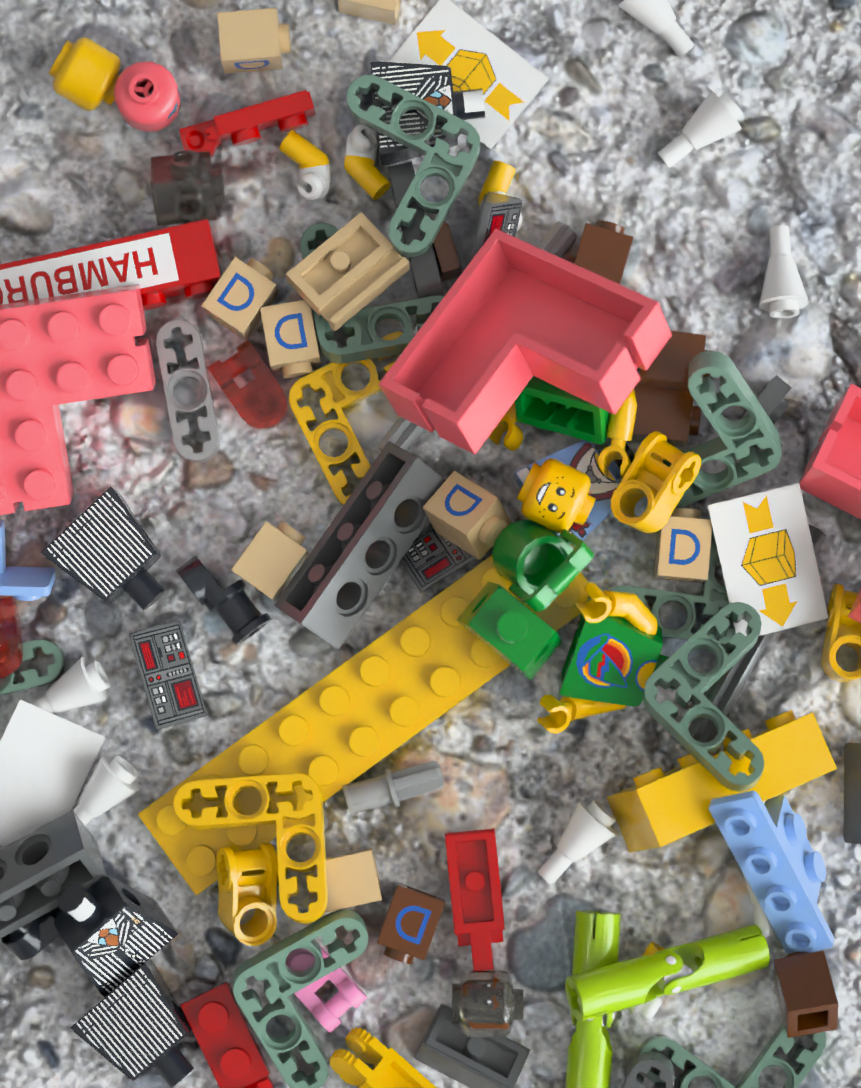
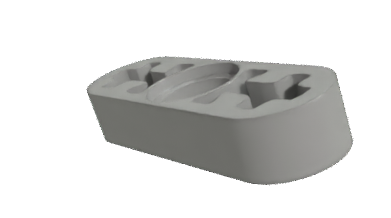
[156,319,220,463]

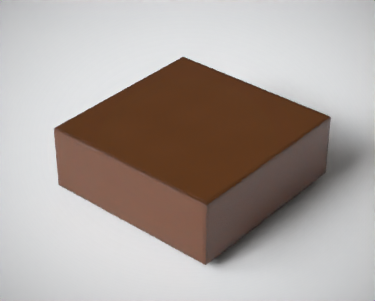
[432,221,461,282]

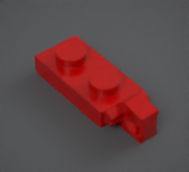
[179,90,316,160]
[445,828,505,972]
[180,981,273,1088]

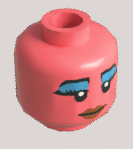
[114,61,181,132]

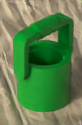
[492,520,594,612]

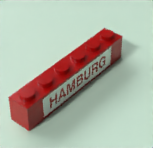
[0,219,222,311]

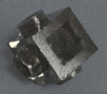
[150,150,225,226]

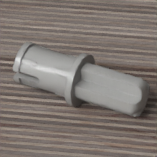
[343,761,444,816]

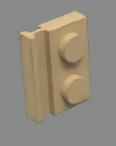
[286,212,410,332]

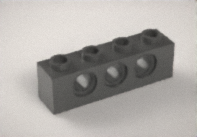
[274,441,446,650]
[0,810,107,939]

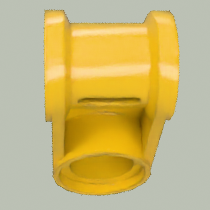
[611,431,701,533]
[821,583,861,682]
[216,843,278,946]

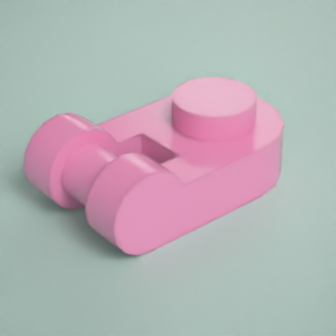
[285,946,368,1033]

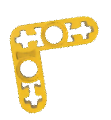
[289,331,403,506]
[173,773,328,924]

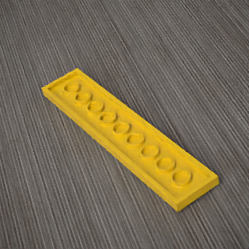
[138,529,588,896]

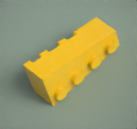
[606,709,837,853]

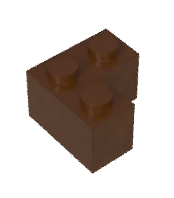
[632,330,713,448]

